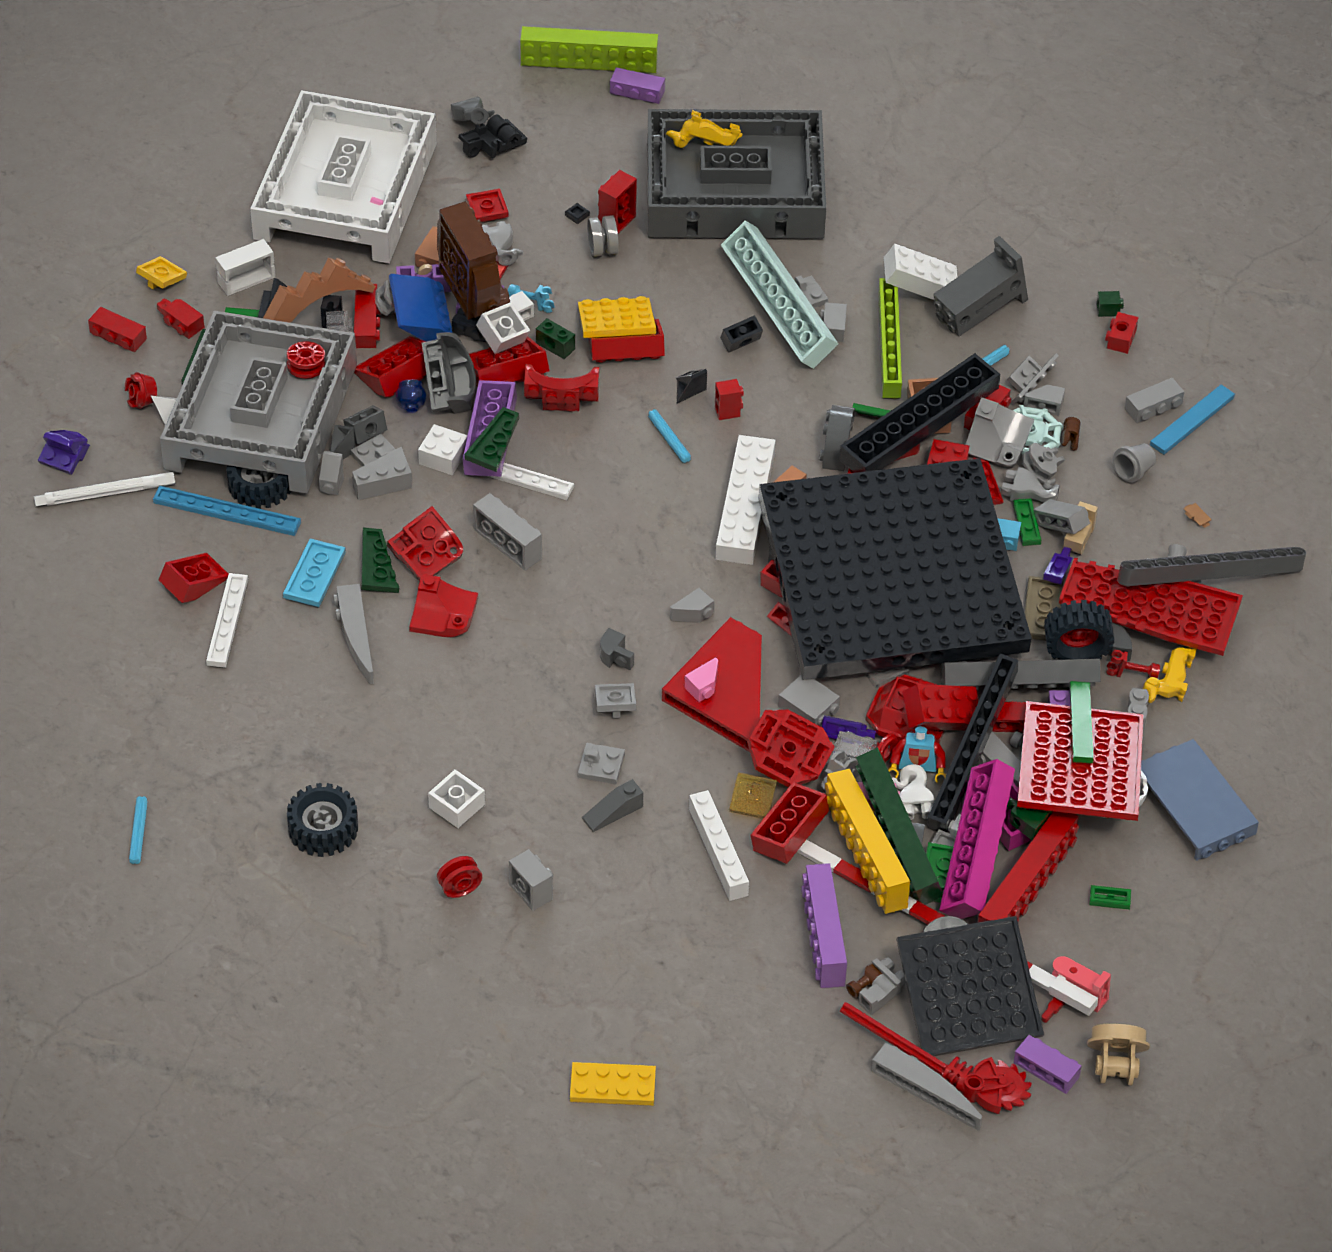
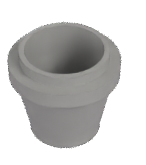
[1113,443,1156,483]

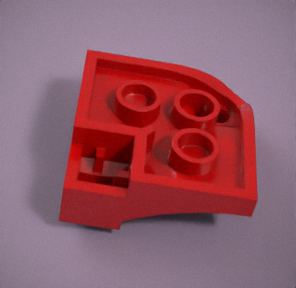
[387,506,463,580]
[409,574,478,637]

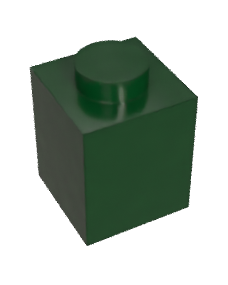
[1096,291,1124,317]

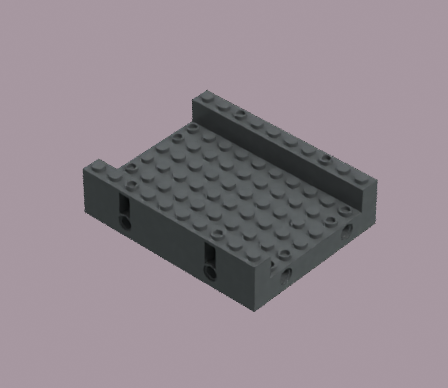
[647,109,826,239]

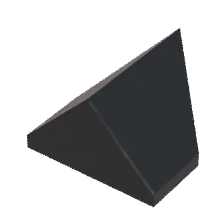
[676,369,707,404]

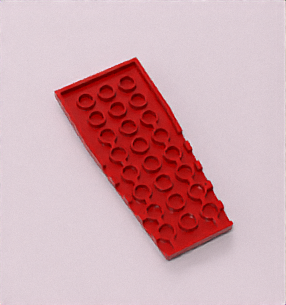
[1059,558,1243,656]

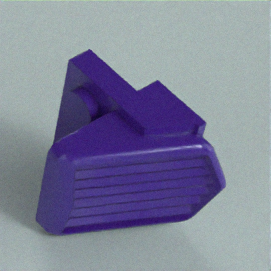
[38,430,90,475]

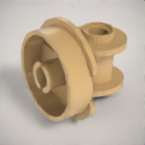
[1087,1024,1150,1086]

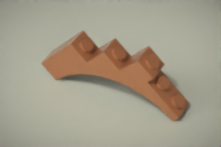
[263,257,376,323]

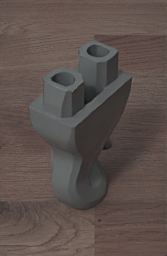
[451,97,495,124]

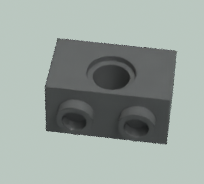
[343,405,387,444]

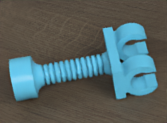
[508,284,555,313]

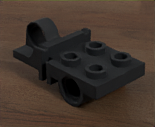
[458,114,527,158]

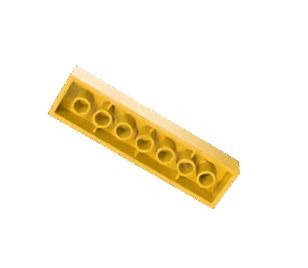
[825,768,910,914]

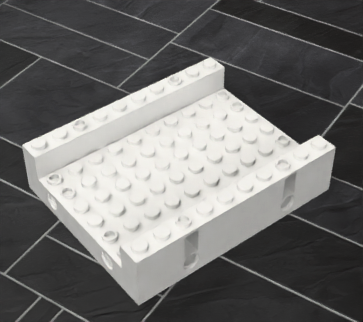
[250,90,437,264]

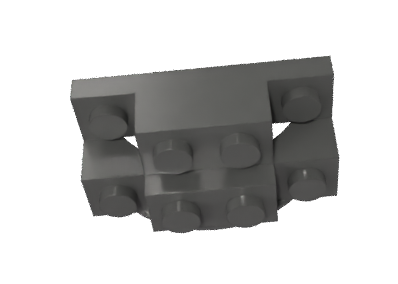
[422,332,476,414]

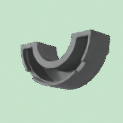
[820,405,855,471]

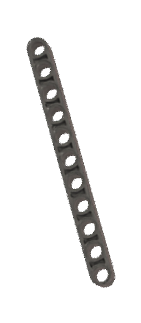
[1117,547,1306,586]

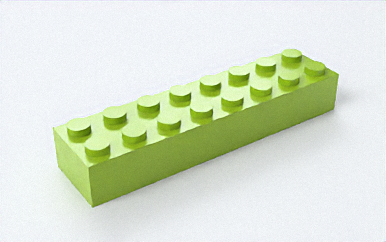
[520,26,658,73]

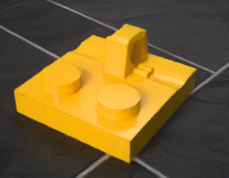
[136,256,187,289]

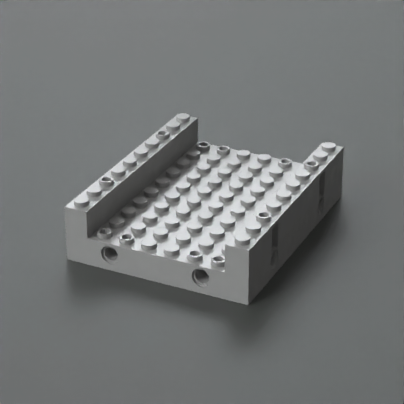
[160,311,357,494]

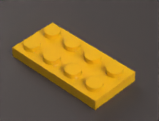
[570,1062,656,1106]

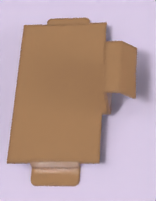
[1184,503,1212,528]

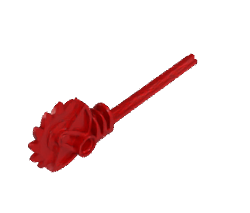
[840,1002,1032,1114]

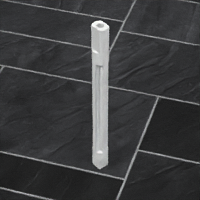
[34,472,175,506]

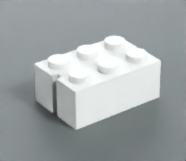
[215,239,275,296]

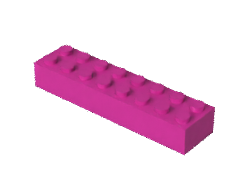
[939,759,1015,919]

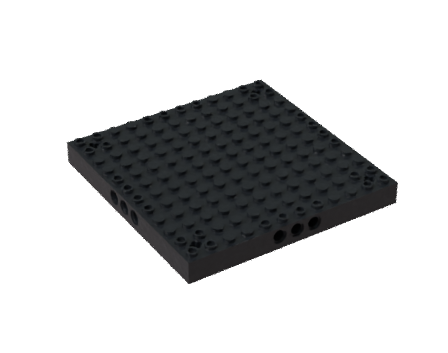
[758,458,1032,680]

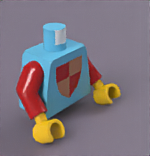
[888,726,947,783]

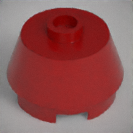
[125,372,157,409]

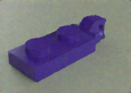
[1043,547,1073,584]
[822,715,876,743]

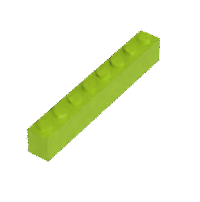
[878,278,902,398]

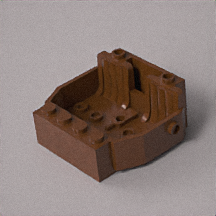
[437,201,510,320]

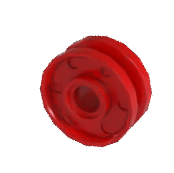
[286,341,325,379]
[437,856,482,898]

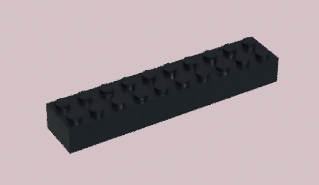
[839,353,1001,473]

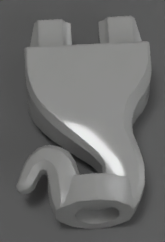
[482,221,523,266]
[1001,467,1060,502]

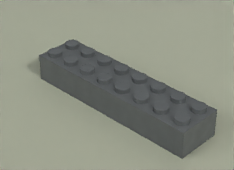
[941,659,1101,689]

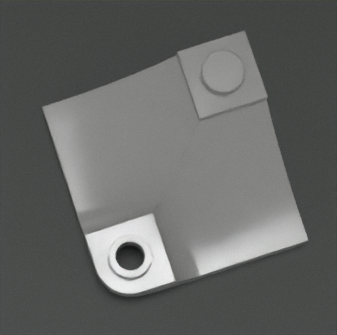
[965,397,1034,467]

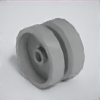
[587,215,619,257]

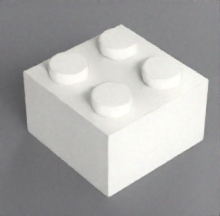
[476,302,530,354]
[418,424,468,475]
[428,770,485,828]

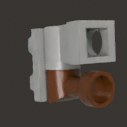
[846,957,906,1015]

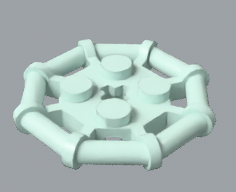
[1013,405,1063,455]

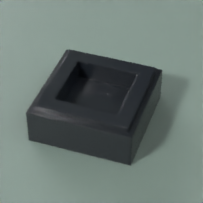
[565,203,590,224]

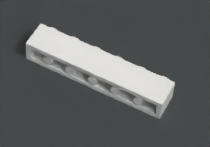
[689,790,749,901]

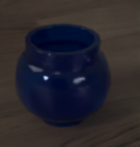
[396,379,426,413]

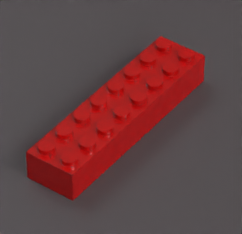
[978,811,1079,923]

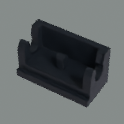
[320,295,343,331]

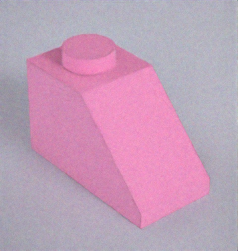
[685,658,718,702]

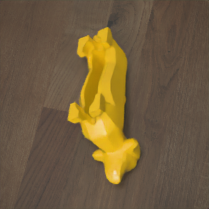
[666,110,743,148]
[1143,647,1197,703]

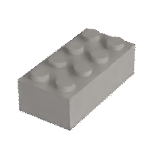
[473,493,542,571]

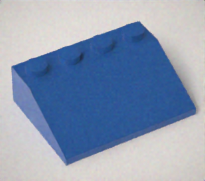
[389,274,452,342]

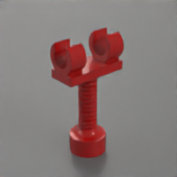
[1106,650,1160,678]

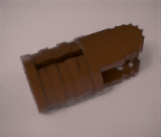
[1061,417,1081,451]

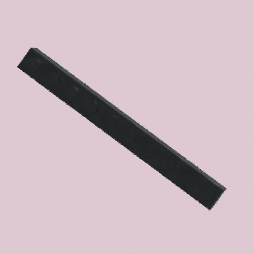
[928,654,1018,832]

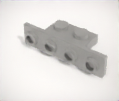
[1007,353,1059,406]

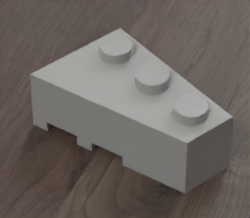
[352,447,412,500]

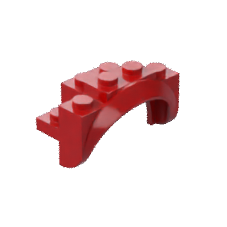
[524,364,600,411]

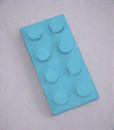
[283,539,346,607]

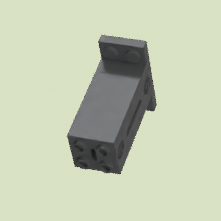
[933,236,1028,337]

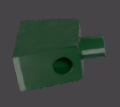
[1006,797,1053,840]

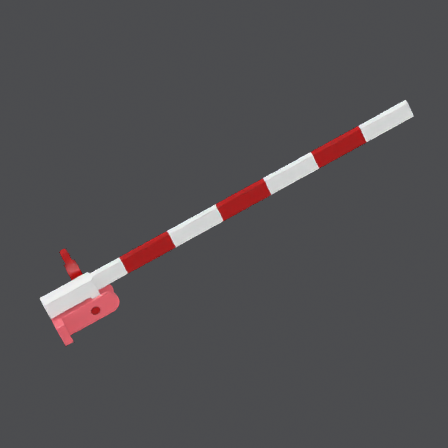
[797,840,1111,1023]

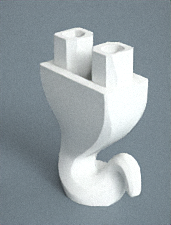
[892,764,935,820]

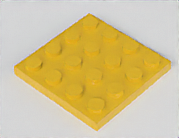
[578,296,656,338]

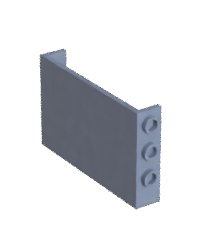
[1141,739,1259,861]

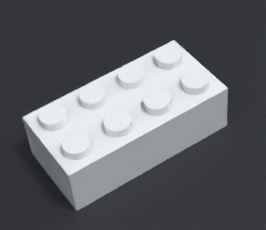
[884,244,957,300]

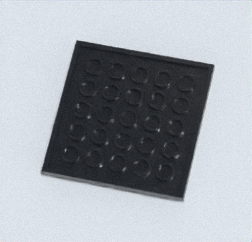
[896,916,1044,1056]

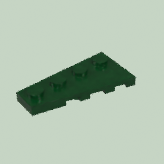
[464,407,519,472]
[361,527,400,593]

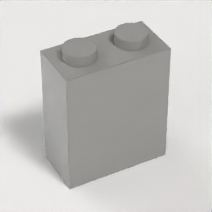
[778,675,840,726]

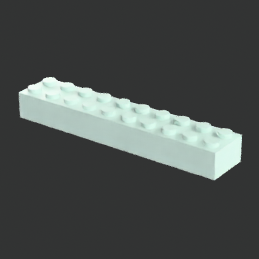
[721,220,838,369]

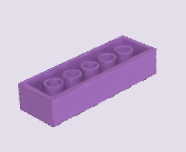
[463,380,517,477]
[801,863,847,988]

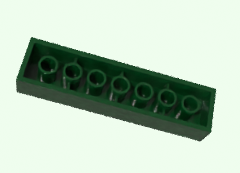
[855,748,943,905]

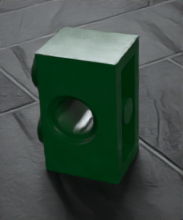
[536,318,575,359]

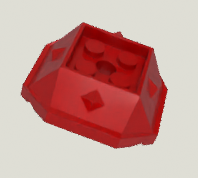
[866,674,945,743]
[747,709,835,788]

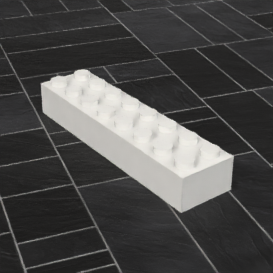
[716,435,776,565]

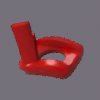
[864,733,898,763]

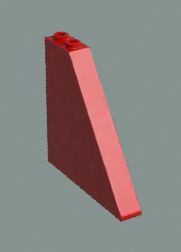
[662,617,762,752]

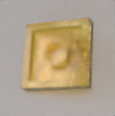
[729,772,777,819]

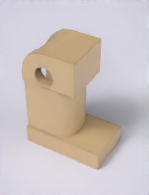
[1063,501,1098,555]

